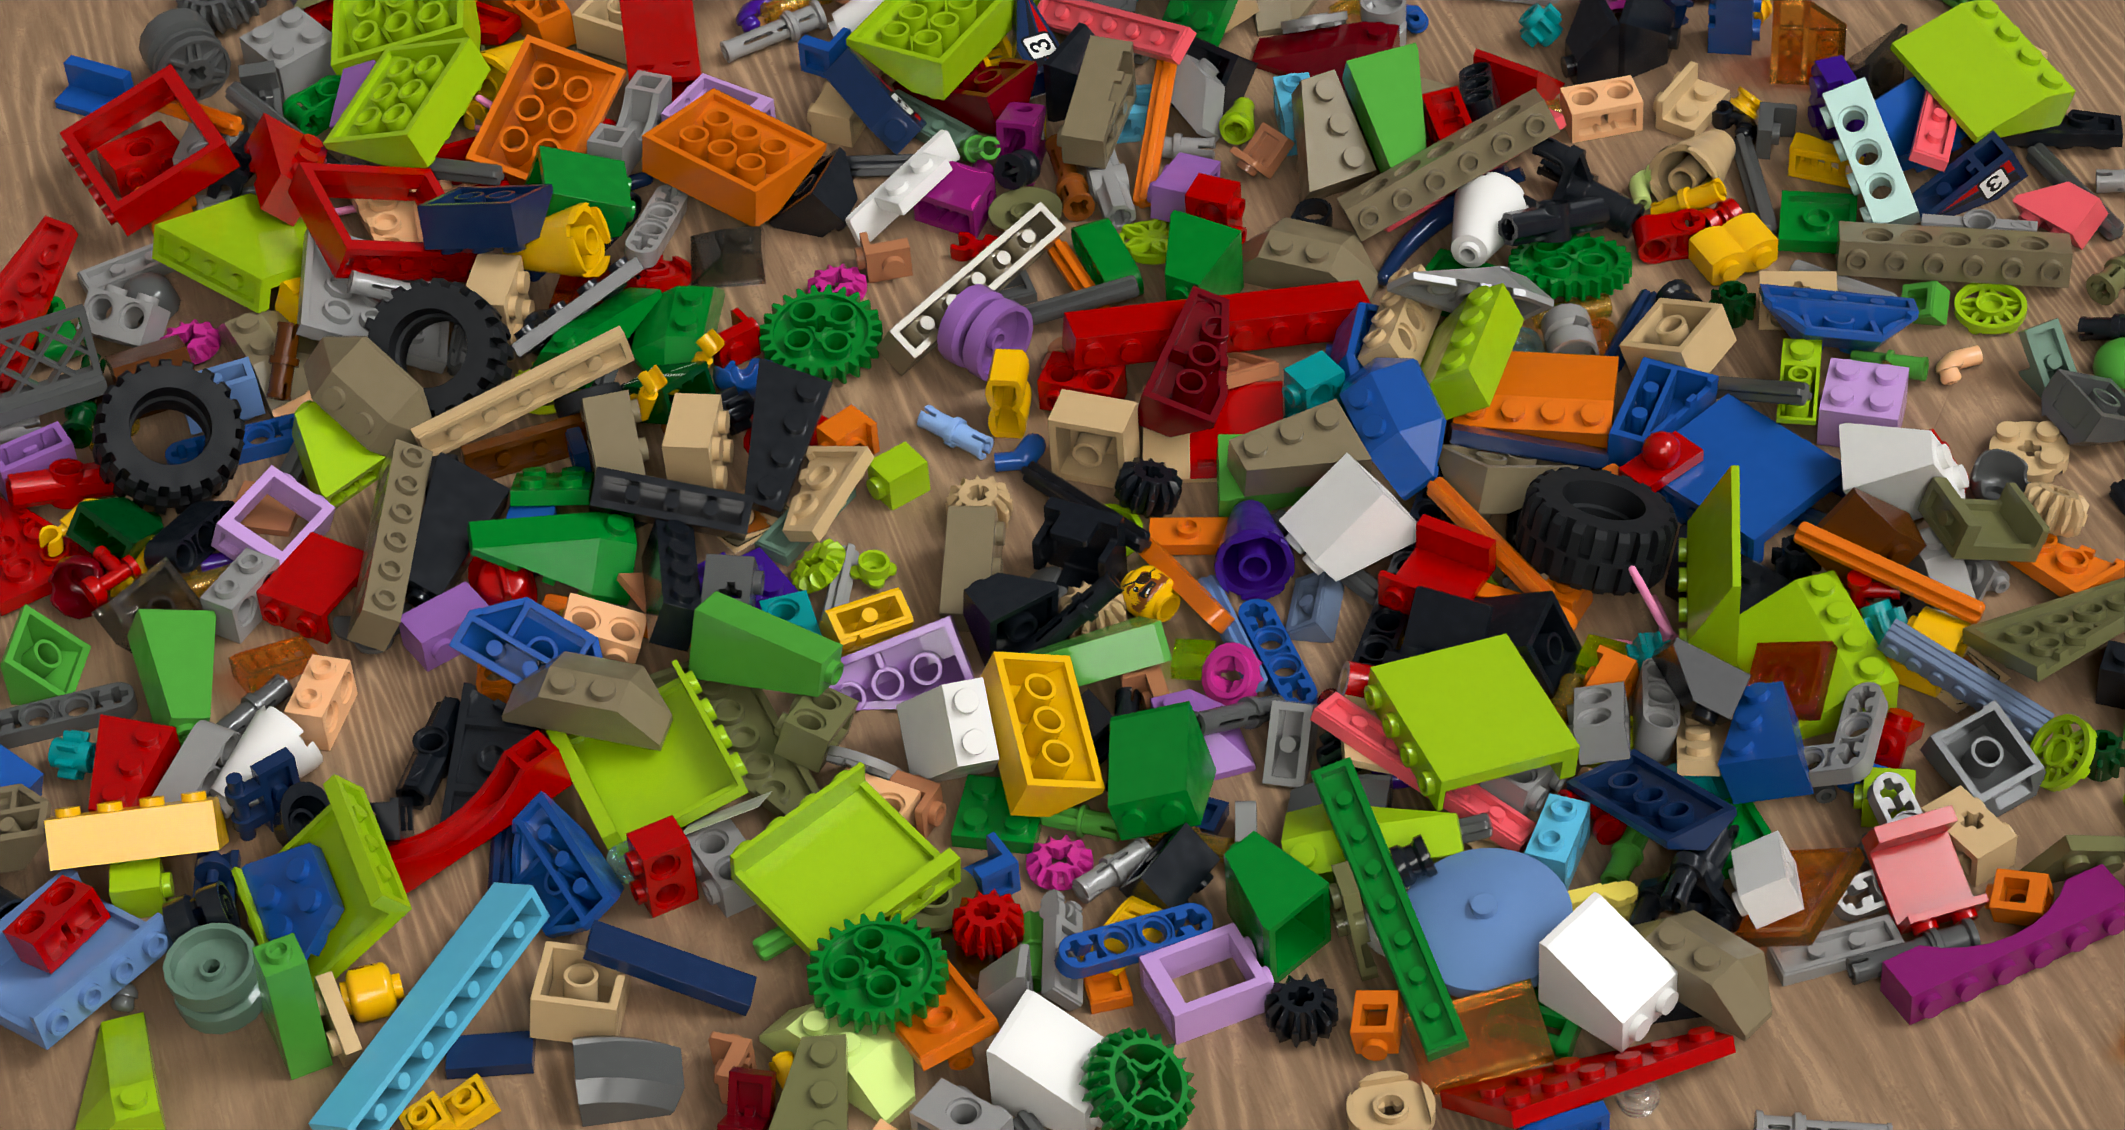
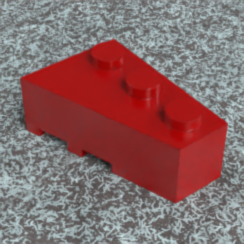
[244,113,328,227]
[88,714,181,812]

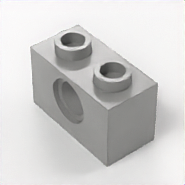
[909,1078,1014,1130]

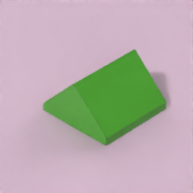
[0,604,91,705]

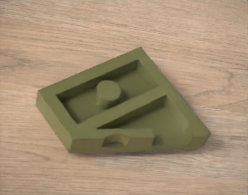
[2019,835,2125,883]
[1329,861,1379,982]

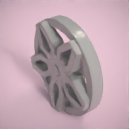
[1281,11,1348,34]
[825,745,903,780]

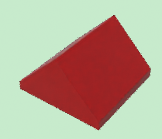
[1473,48,1565,106]

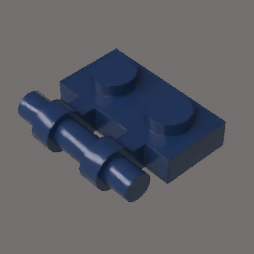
[224,747,300,841]

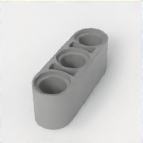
[1632,658,1680,762]
[152,720,242,803]

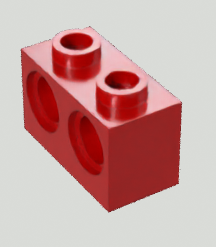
[1422,86,1473,145]
[1185,173,1247,244]
[1037,351,1128,411]
[624,815,699,918]
[2,875,111,974]

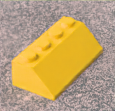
[980,651,1105,817]
[44,790,229,871]

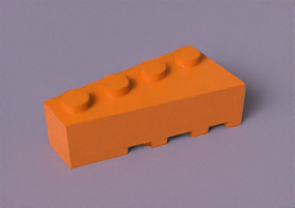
[478,0,576,48]

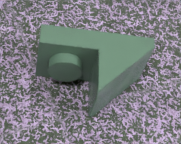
[2018,318,2077,398]

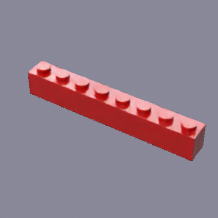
[1062,280,1371,371]

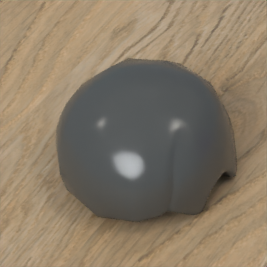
[122,272,181,324]
[1969,449,2031,500]

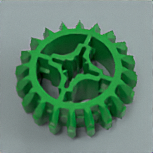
[1079,1027,1197,1130]

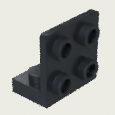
[1382,586,1494,664]

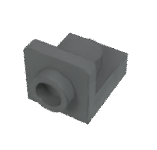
[1756,102,1797,160]

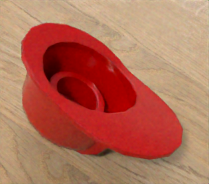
[468,556,538,606]

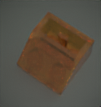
[1769,0,1847,85]

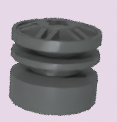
[139,8,231,102]

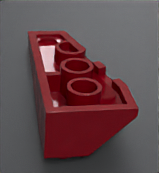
[1252,21,1400,90]
[892,58,1038,136]
[1138,285,1229,437]

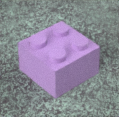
[1817,358,1909,447]

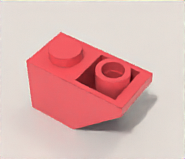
[2012,181,2109,250]

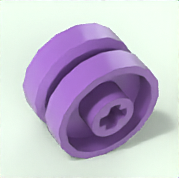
[937,284,1033,381]

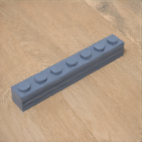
[1877,618,2055,742]

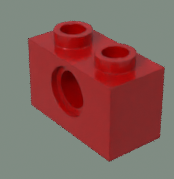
[96,120,180,198]

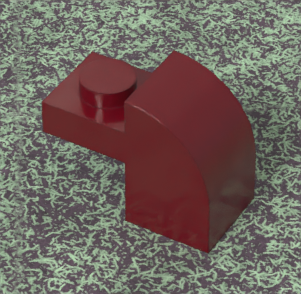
[717,1066,776,1130]

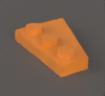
[2007,533,2125,597]

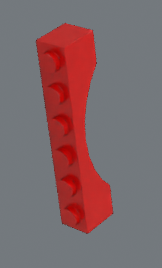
[386,730,573,894]

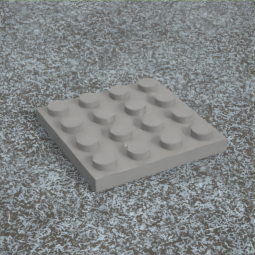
[296,228,451,374]

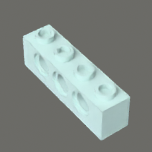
[1819,77,1922,225]

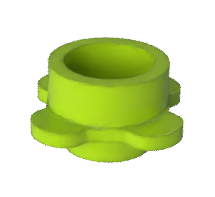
[849,550,897,589]

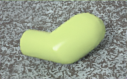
[1629,164,1652,210]

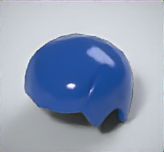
[712,358,773,399]

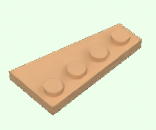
[350,189,424,242]

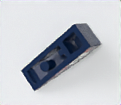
[1012,0,1059,98]
[823,47,927,155]
[1912,130,2028,223]

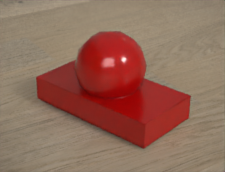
[1618,431,1704,493]

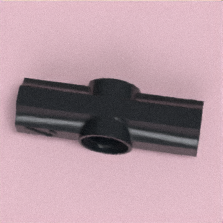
[1498,196,1610,246]
[395,697,460,810]

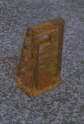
[228,635,319,694]

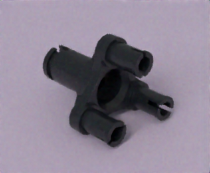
[1523,137,1645,239]
[1628,819,1743,933]

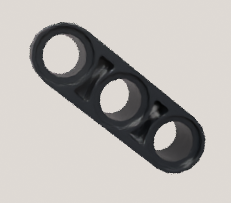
[1459,62,1501,122]
[144,500,235,574]

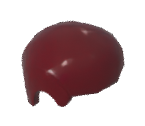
[48,555,109,620]

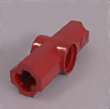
[5,458,115,510]

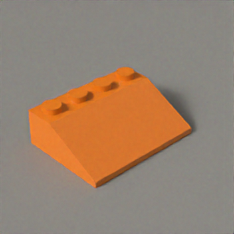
[465,34,627,185]
[642,88,827,229]
[1453,351,1619,453]

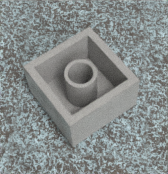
[239,6,336,101]

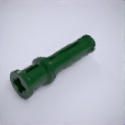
[61,354,106,449]

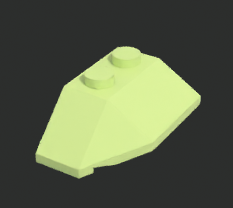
[759,1003,916,1124]

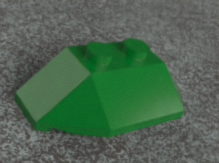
[631,286,725,371]

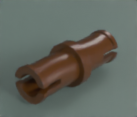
[266,321,300,401]

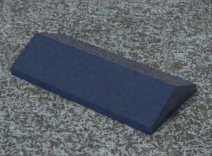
[1566,749,1737,850]

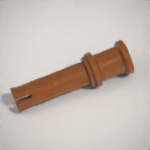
[1045,134,1095,221]

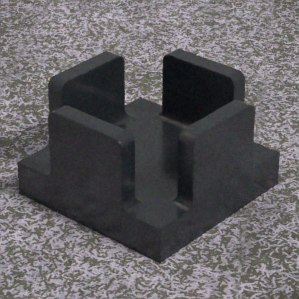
[1032,496,1128,594]

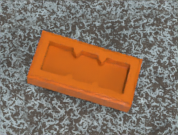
[1149,517,1229,555]

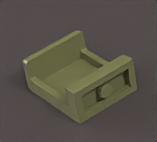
[1918,477,2050,562]

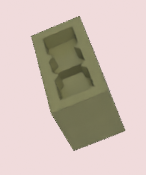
[774,687,859,773]

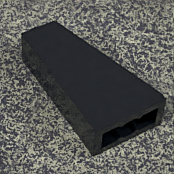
[405,452,510,607]

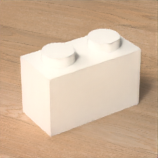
[1728,830,1804,929]

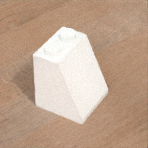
[1839,423,1969,520]
[1279,453,1417,582]
[896,677,999,782]
[1538,892,1679,1053]
[986,989,1104,1130]

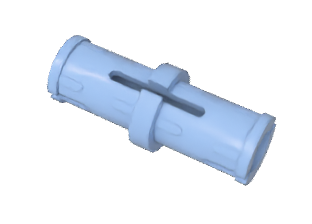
[917,405,994,460]

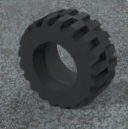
[363,278,514,418]
[92,359,245,515]
[1515,467,1678,596]

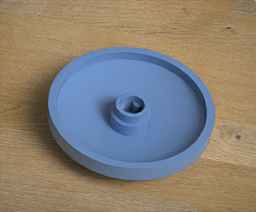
[1407,848,1573,1001]

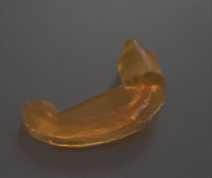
[1592,319,1617,356]

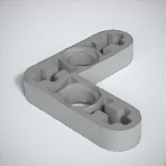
[1804,682,1888,787]
[1830,772,1923,922]

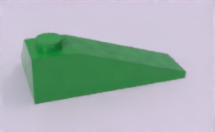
[530,287,662,389]
[467,512,637,606]

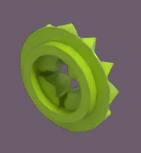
[790,538,846,594]

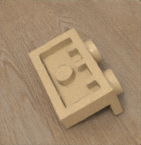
[1653,61,1730,139]

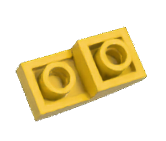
[398,1073,501,1130]

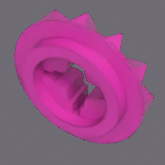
[808,263,867,301]
[160,319,221,365]
[1202,642,1264,705]
[1026,834,1094,891]

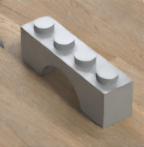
[587,70,672,177]

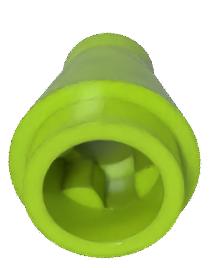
[1219,97,1255,145]

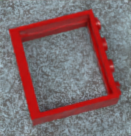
[60,64,240,237]
[287,162,477,282]

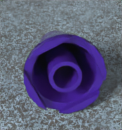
[1214,500,1295,601]

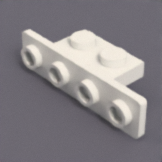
[845,129,960,246]

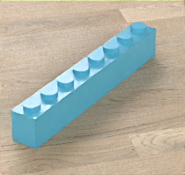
[308,882,550,1130]

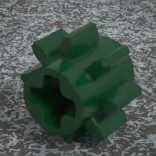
[1709,281,1756,329]
[2076,729,2125,782]

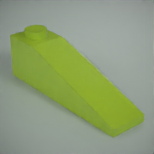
[1281,804,1464,884]
[75,1012,167,1130]

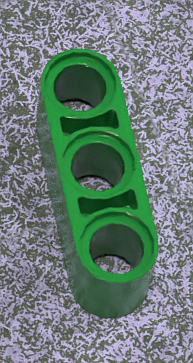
[1071,218,1144,305]

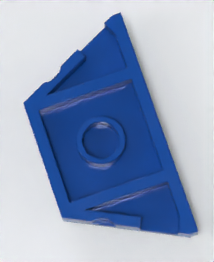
[241,843,345,960]

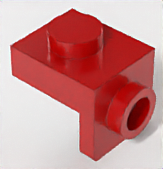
[713,308,761,368]
[1867,708,1925,769]

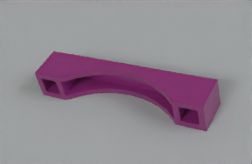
[1880,864,2125,1025]

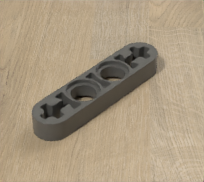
[0,682,138,749]

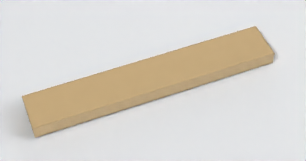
[411,326,635,456]

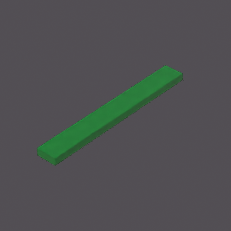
[1310,757,1470,1062]

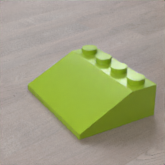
[331,0,481,76]
[846,0,1012,100]
[1890,0,2076,143]
[323,37,491,168]
[1420,283,1524,420]
[1678,465,1741,668]
[1737,570,1899,740]

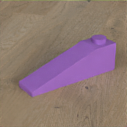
[829,615,975,711]

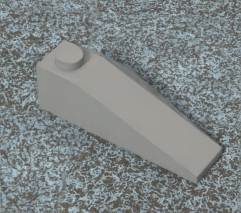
[1387,266,1554,320]

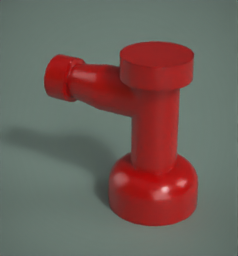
[79,546,142,608]
[1847,570,1900,618]
[1557,789,1627,845]

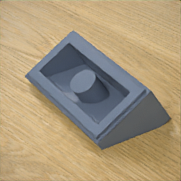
[1285,571,1344,643]

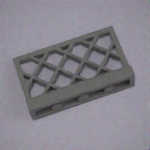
[0,304,108,428]

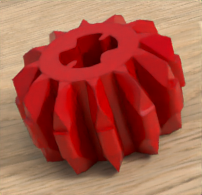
[952,888,1025,961]

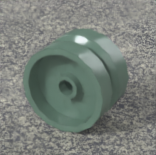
[163,923,263,1034]

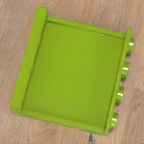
[152,193,307,313]
[1364,633,1580,812]
[545,659,749,863]
[730,762,961,957]
[231,774,412,987]

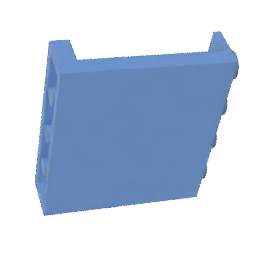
[0,868,174,1050]

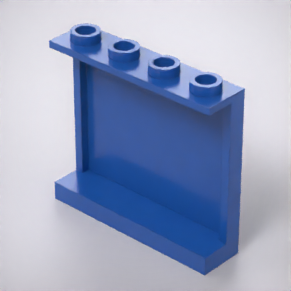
[1655,393,1846,563]

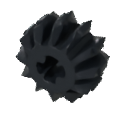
[1114,457,1183,518]
[1264,973,1339,1048]

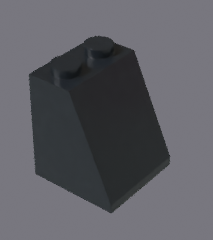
[1474,591,1584,707]

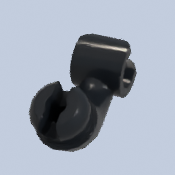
[1712,100,1757,140]

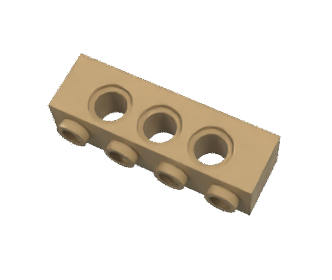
[1357,264,1442,367]

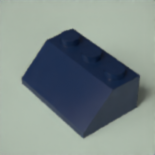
[417,184,553,255]

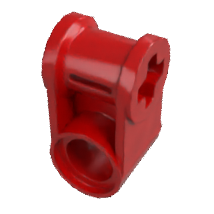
[1631,209,1706,264]

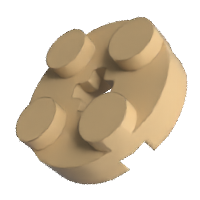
[1989,420,2070,483]
[1346,1071,1436,1130]

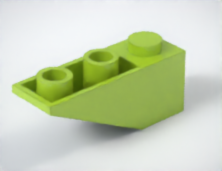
[1776,338,1822,425]

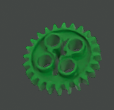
[1508,233,1632,302]
[759,284,883,384]
[806,912,949,1035]

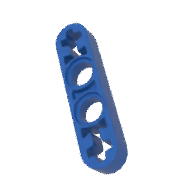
[165,413,294,465]
[1238,599,1318,704]
[1054,903,1213,979]

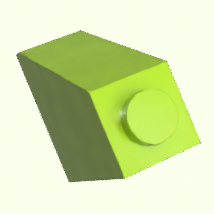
[292,400,386,509]

